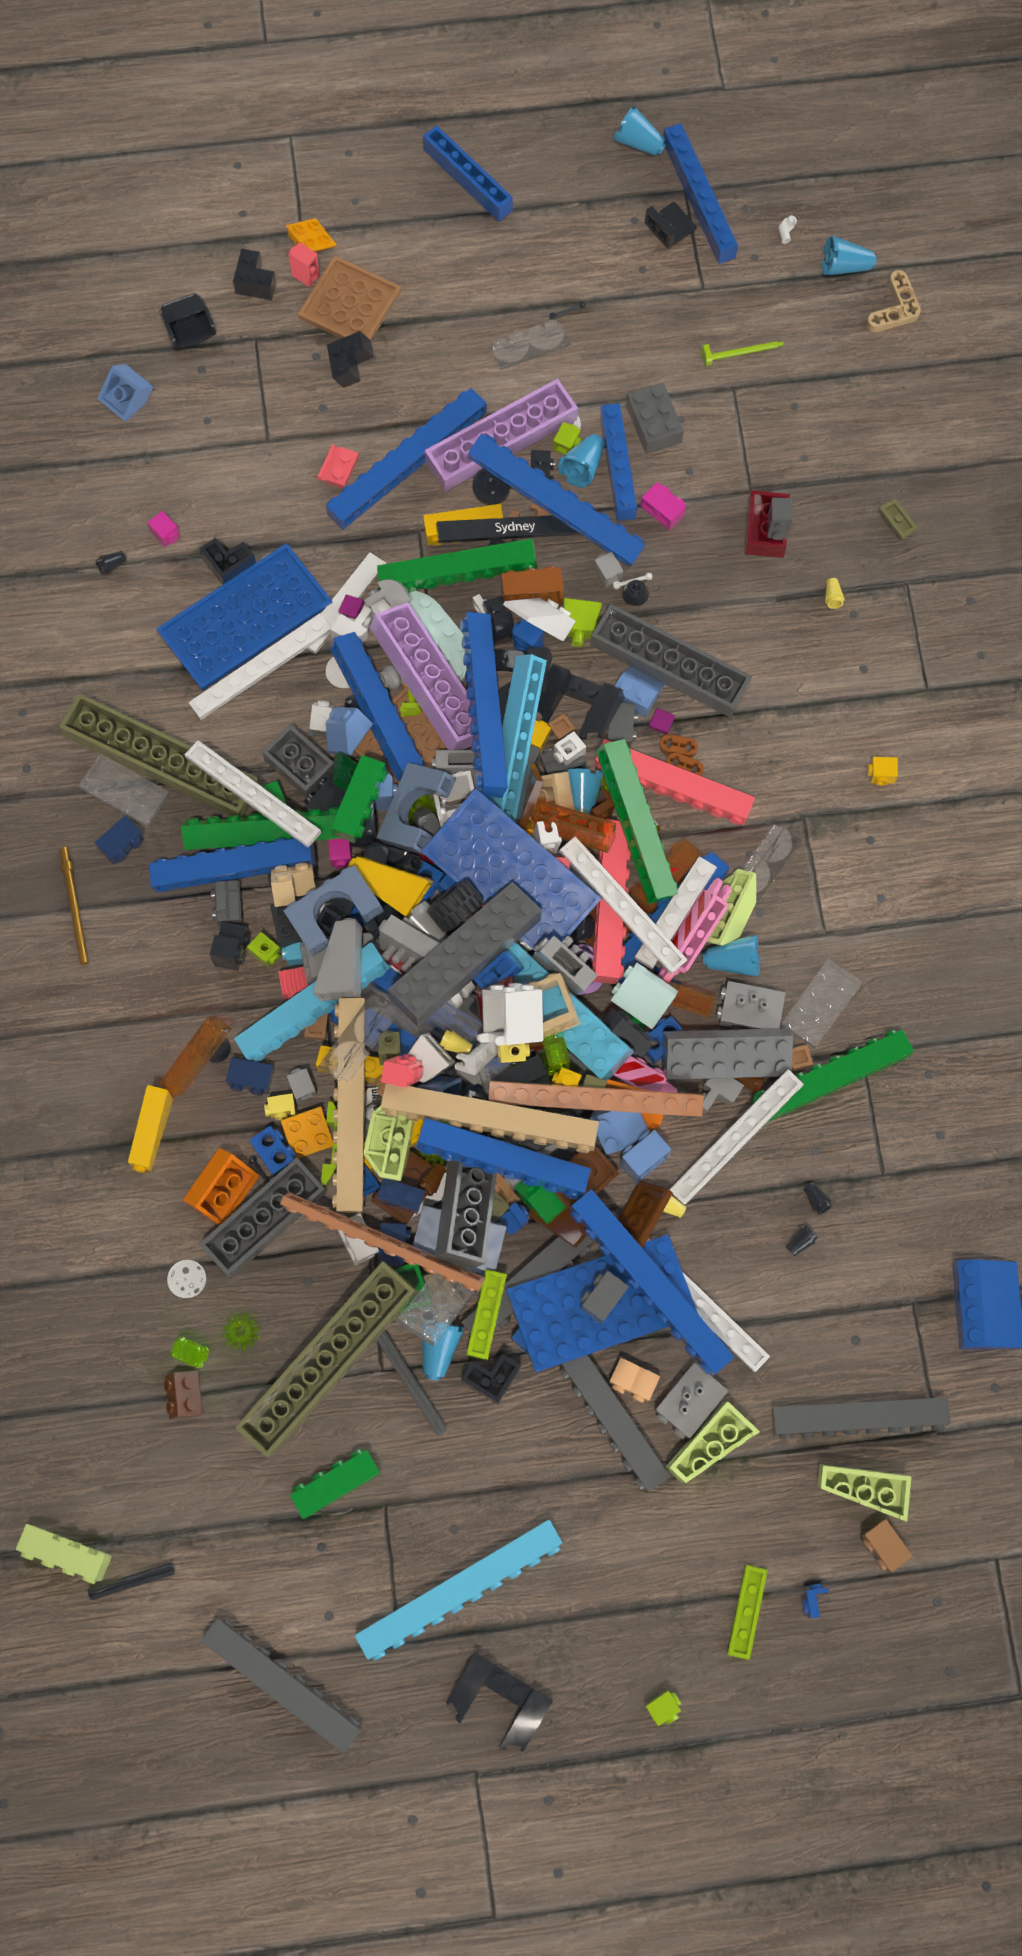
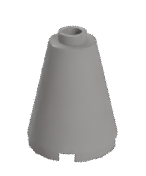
[402,901,449,944]

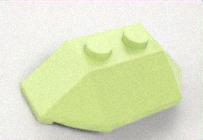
[707,869,756,946]
[363,1106,415,1181]

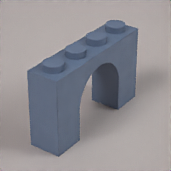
[377,763,456,855]
[283,865,384,956]
[413,1204,508,1277]

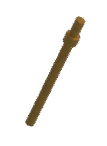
[60,847,88,965]

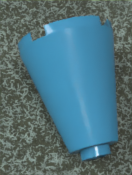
[613,106,666,156]
[822,236,877,275]
[557,434,605,488]
[562,769,603,825]
[703,935,760,977]
[421,1319,464,1381]

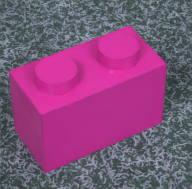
[640,482,686,530]

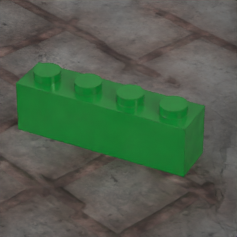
[331,755,388,843]
[290,1449,381,1520]

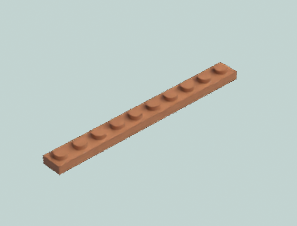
[488,1081,704,1117]
[280,1192,486,1291]

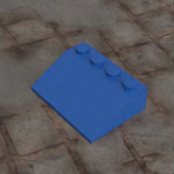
[952,1260,1022,1350]

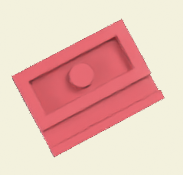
[318,444,359,489]

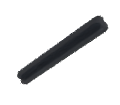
[88,1563,175,1600]

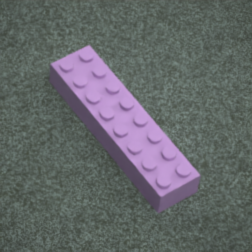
[425,379,578,492]
[370,602,473,750]

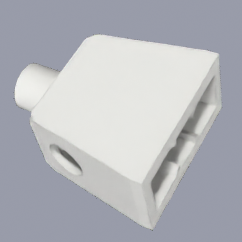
[408,1033,455,1083]

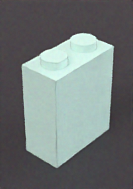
[611,963,678,1029]

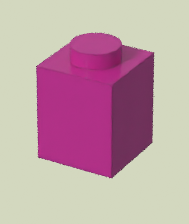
[147,511,180,547]
[328,839,351,869]

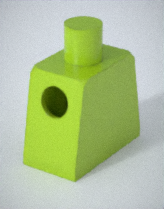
[564,598,602,647]

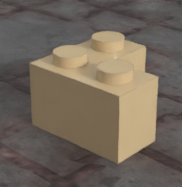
[271,862,316,907]

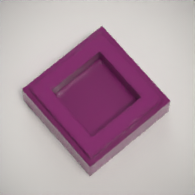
[338,594,365,619]
[649,708,675,735]

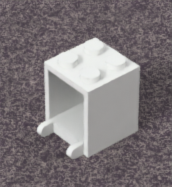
[434,770,475,828]
[477,983,543,1045]

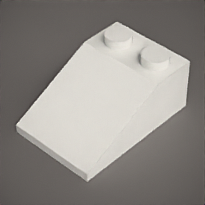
[503,598,576,641]

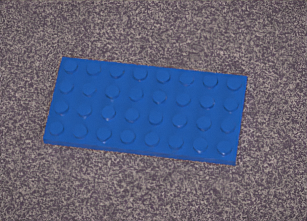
[156,543,333,691]
[421,788,602,949]
[506,1235,698,1373]

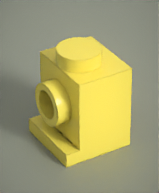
[497,1043,530,1063]
[264,1094,296,1120]

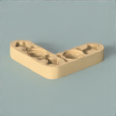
[867,270,921,332]

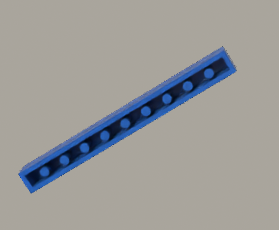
[326,388,487,530]
[467,434,645,568]
[460,612,508,798]
[569,1189,735,1376]

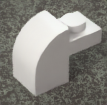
[330,606,373,643]

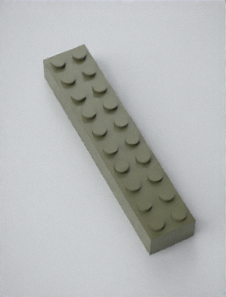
[59,693,259,818]
[235,1261,419,1458]

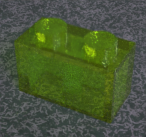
[542,1036,570,1076]

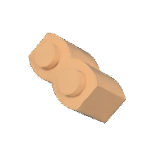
[609,1358,660,1403]

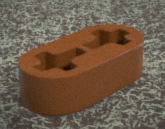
[659,734,698,758]
[666,753,704,776]

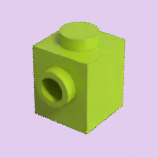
[553,422,582,455]
[247,932,281,968]
[644,1691,681,1726]

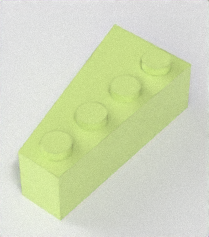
[665,1401,760,1483]
[817,1464,911,1522]
[16,1524,112,1584]

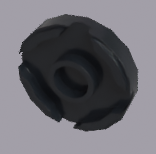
[472,468,511,505]

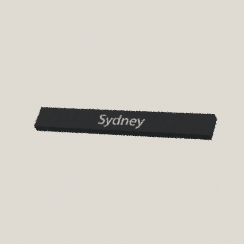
[436,515,581,543]

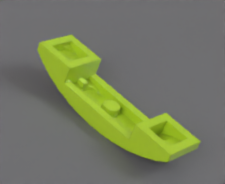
[321,1101,337,1189]

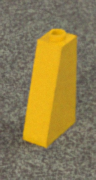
[347,857,433,916]
[128,1085,173,1173]

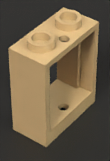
[527,973,581,1040]

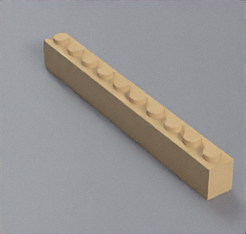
[333,998,366,1213]
[381,1084,599,1153]

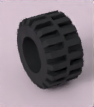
[427,880,484,932]

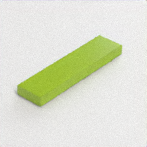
[466,1270,507,1360]
[727,1565,768,1660]

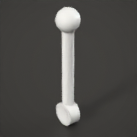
[613,572,653,590]

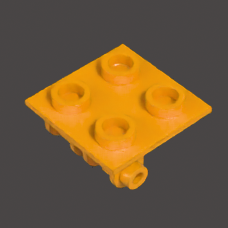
[286,218,337,253]
[281,1106,333,1159]

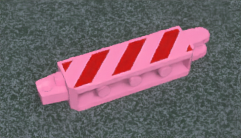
[658,878,732,982]
[610,1056,678,1093]

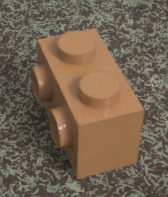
[861,1519,913,1573]

